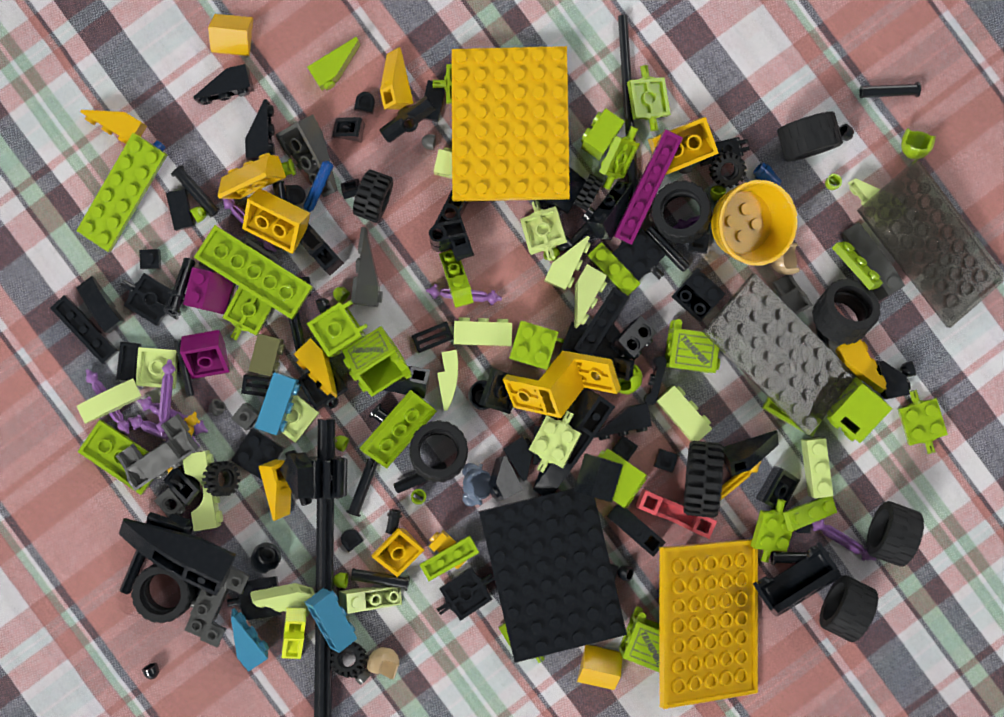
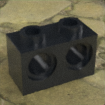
[610,316,656,360]

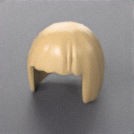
[771,243,800,275]
[367,647,399,679]

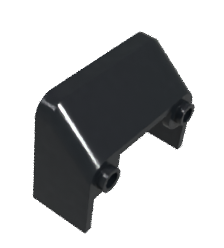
[753,542,841,617]

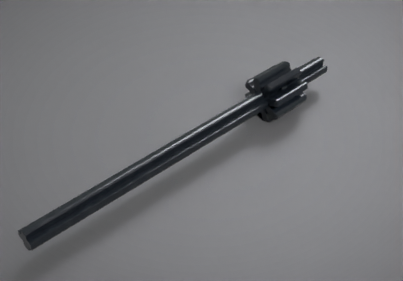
[309,418,348,717]

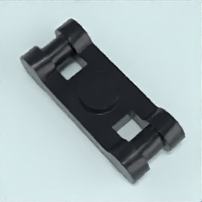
[643,356,667,405]

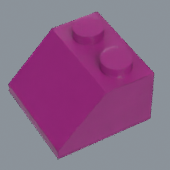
[183,267,234,314]
[180,330,230,379]

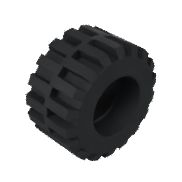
[353,169,393,223]

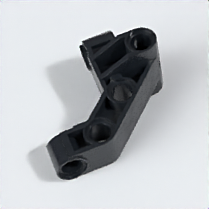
[429,190,475,262]

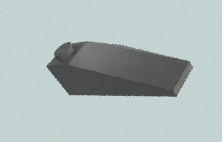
[275,115,338,197]
[842,222,905,301]
[351,227,383,307]

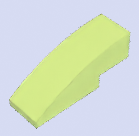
[437,350,459,411]
[77,379,141,424]

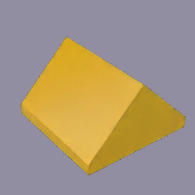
[208,14,253,56]
[371,528,424,577]
[577,645,622,690]

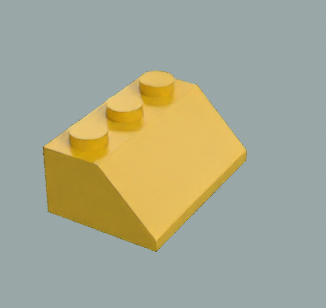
[647,117,719,175]
[218,153,286,199]
[242,188,310,254]

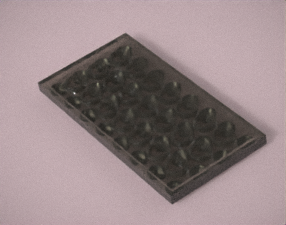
[857,159,1004,328]
[702,274,858,435]

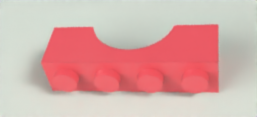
[635,488,717,539]

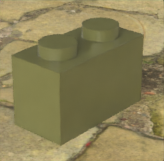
[248,334,285,377]

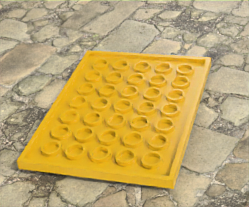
[452,46,570,201]
[659,539,758,709]

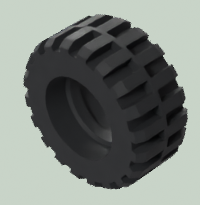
[683,441,724,518]

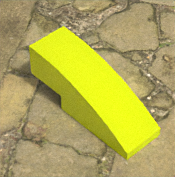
[281,608,306,659]

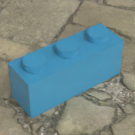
[254,372,300,435]
[305,588,357,653]

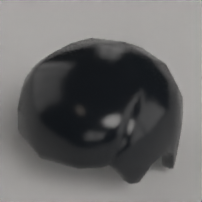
[468,380,489,410]
[250,542,281,574]

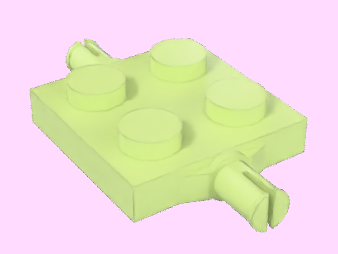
[520,200,567,261]
[529,411,581,473]

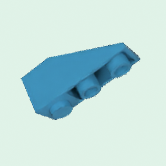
[231,608,269,672]

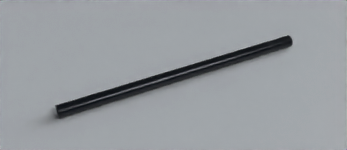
[618,15,638,200]

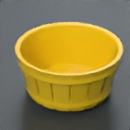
[711,180,798,266]

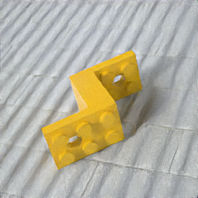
[503,351,621,418]

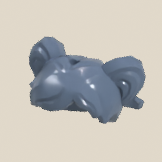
[462,463,491,507]

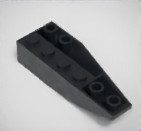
[533,388,615,496]
[119,518,236,596]

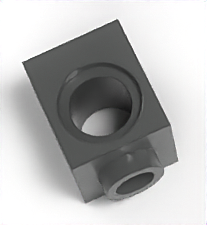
[231,403,260,431]
[154,488,187,518]

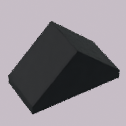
[332,117,365,143]
[163,467,200,505]

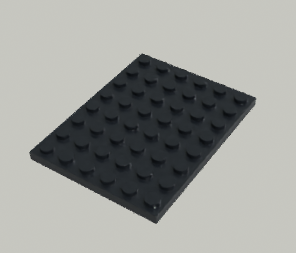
[479,488,627,663]

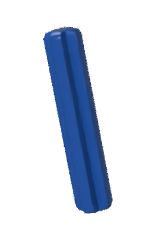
[303,160,333,212]

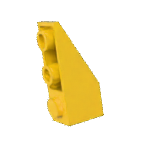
[380,47,413,109]
[80,109,147,144]
[294,338,338,398]
[835,340,887,393]
[259,460,291,521]

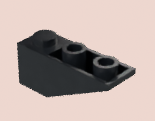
[193,64,254,105]
[245,99,275,161]
[587,181,633,240]
[384,366,430,399]
[595,403,652,440]
[724,430,779,476]
[607,504,666,557]

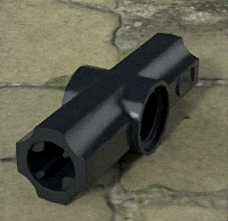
[379,96,436,143]

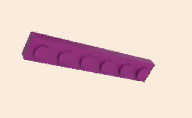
[614,129,683,245]

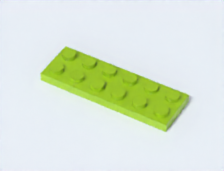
[76,133,168,252]
[194,225,314,320]

